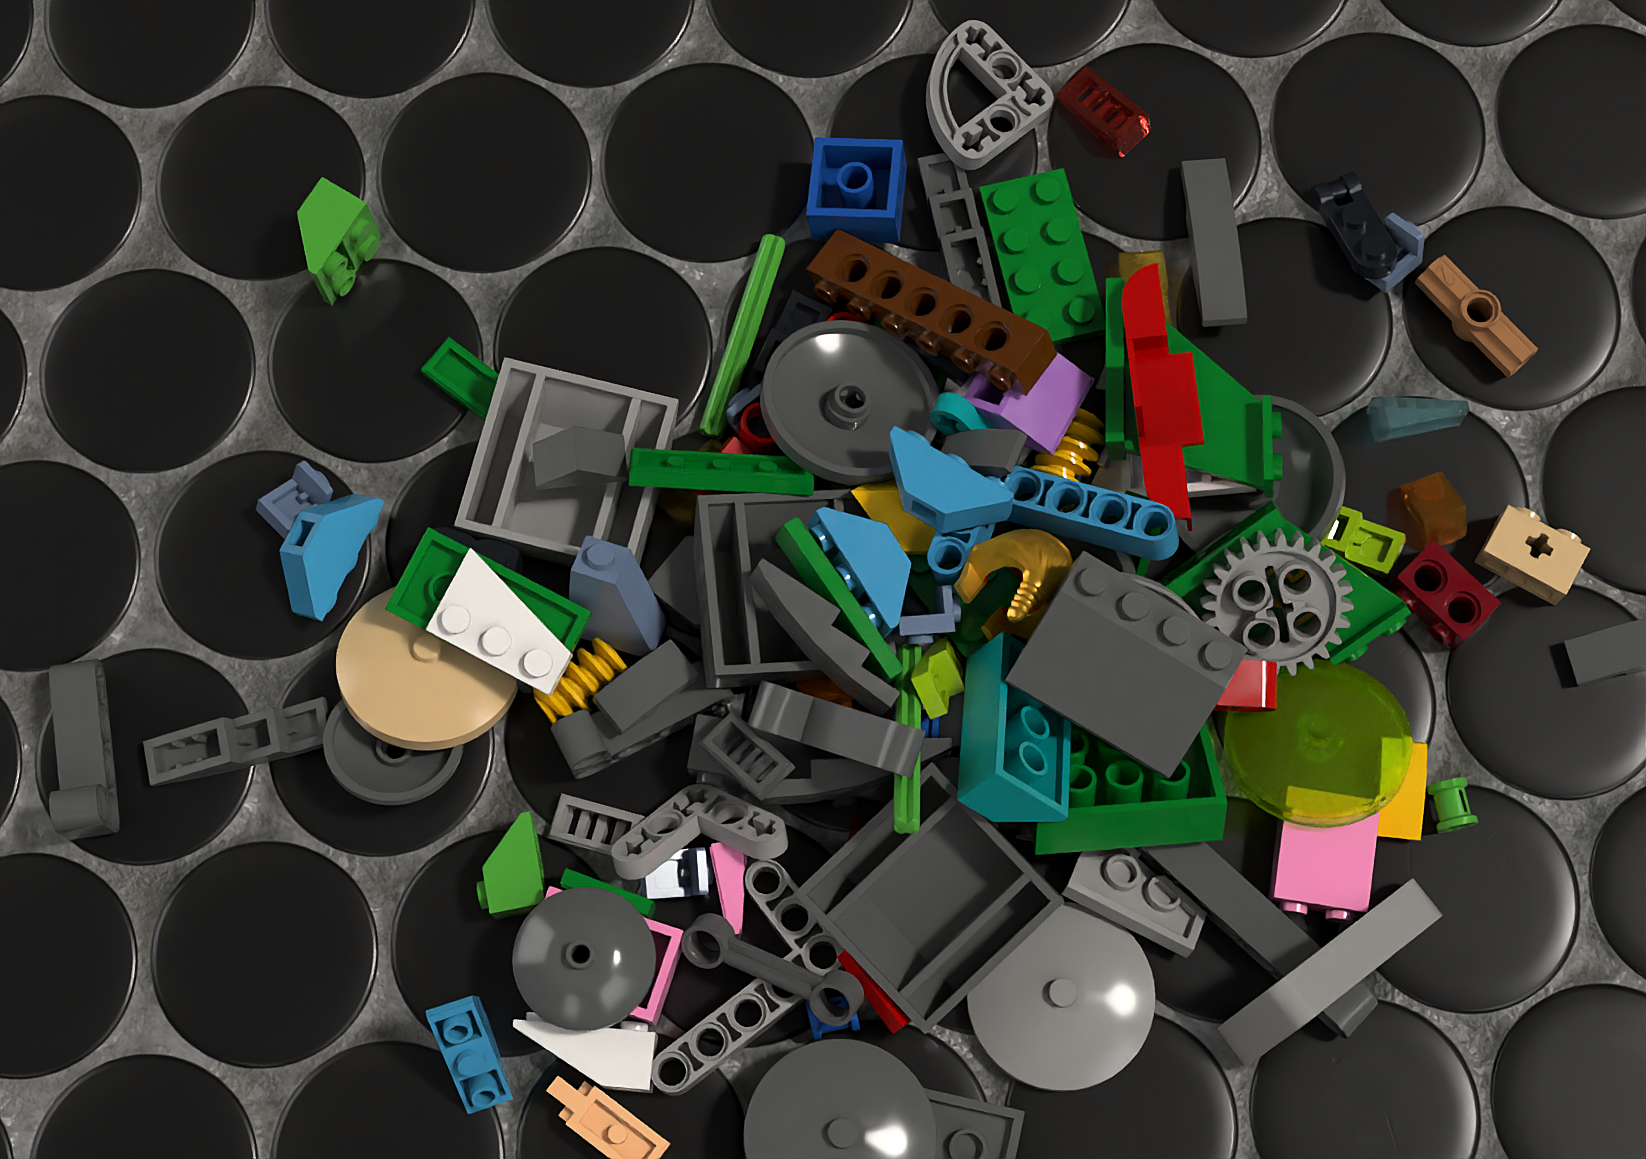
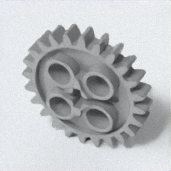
[1200,528,1354,676]

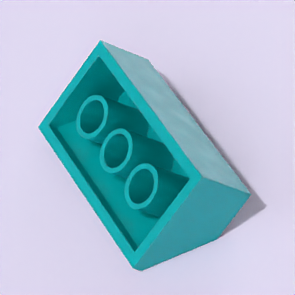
[957,631,1071,822]

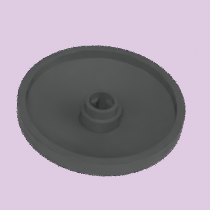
[760,320,939,485]
[1175,394,1346,554]
[743,1039,936,1159]

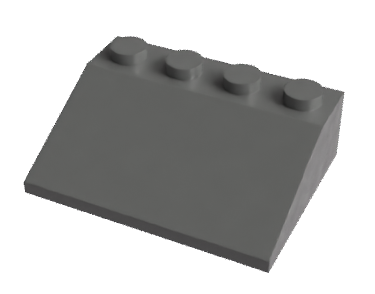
[1004,550,1248,779]

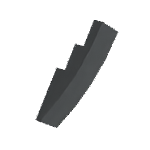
[917,152,1002,308]
[1180,158,1248,327]
[749,558,900,717]
[1564,618,1646,686]
[143,697,332,786]
[764,738,952,806]

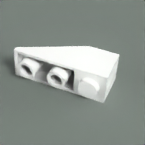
[513,1012,658,1093]

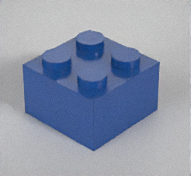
[806,137,907,244]

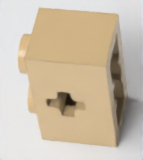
[1474,505,1590,606]

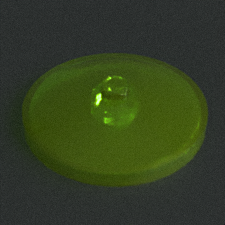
[1223,659,1413,828]

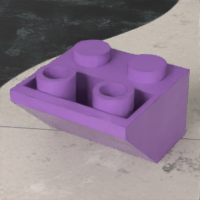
[964,348,1094,456]

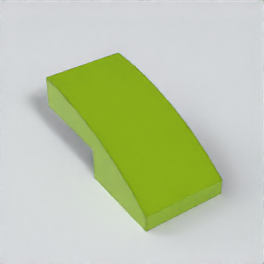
[1320,506,1406,580]
[911,636,966,720]

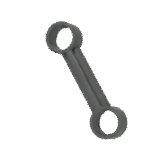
[681,913,864,1026]

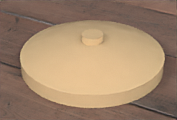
[336,587,519,750]

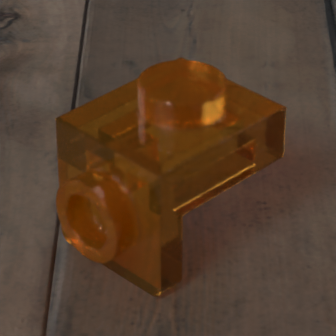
[1400,471,1467,548]

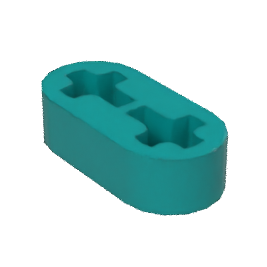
[929,392,997,437]

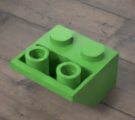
[297,177,381,306]

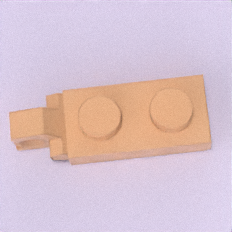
[546,1075,670,1159]

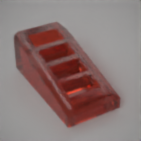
[1056,66,1151,158]

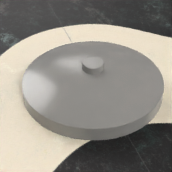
[966,902,1155,1092]

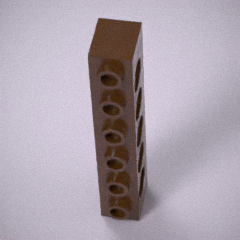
[806,229,1058,396]

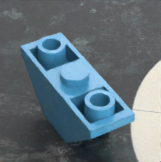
[889,426,1014,533]
[279,493,385,621]
[806,507,911,639]
[426,996,513,1114]

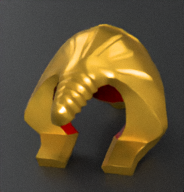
[953,528,1072,641]

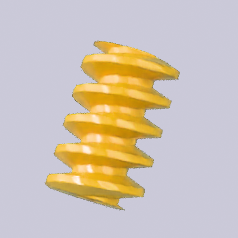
[1029,408,1106,507]
[532,637,628,725]

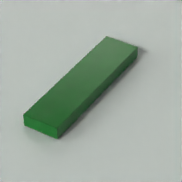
[629,448,814,496]
[774,517,903,684]

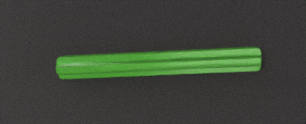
[700,234,785,440]
[894,642,921,834]

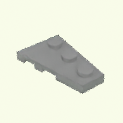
[1061,847,1207,958]

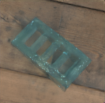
[1366,397,1470,443]

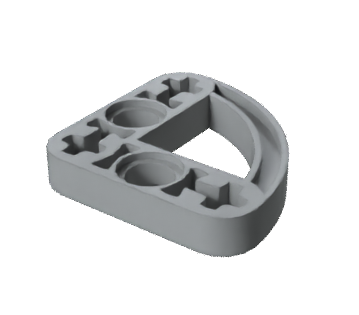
[926,20,1054,170]

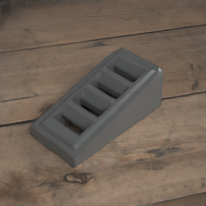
[699,711,795,801]

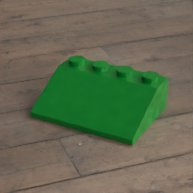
[1029,721,1228,855]

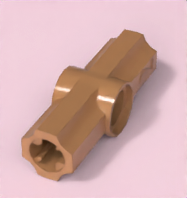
[1415,255,1538,378]

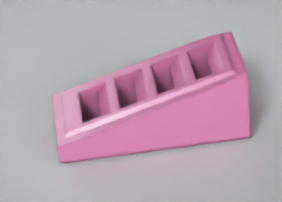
[709,842,748,940]

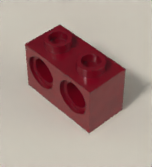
[1388,540,1501,651]

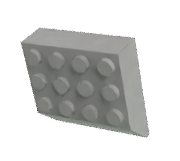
[454,357,679,567]

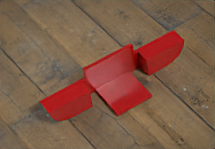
[1122,262,1204,531]

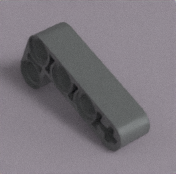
[49,659,120,840]
[550,659,735,779]
[748,680,926,778]

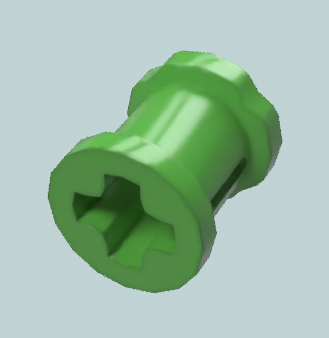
[1426,777,1479,833]

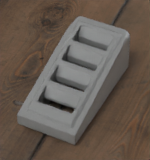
[547,793,647,858]

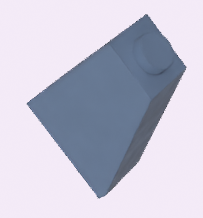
[569,535,668,658]

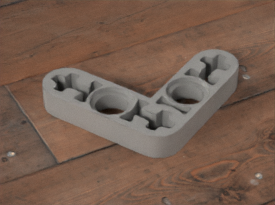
[611,784,788,880]

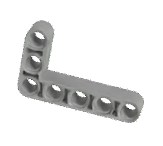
[651,859,844,1096]
[1216,878,1443,1067]

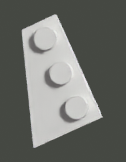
[426,548,573,696]

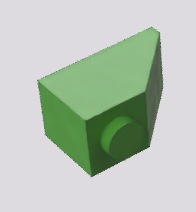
[477,811,547,920]

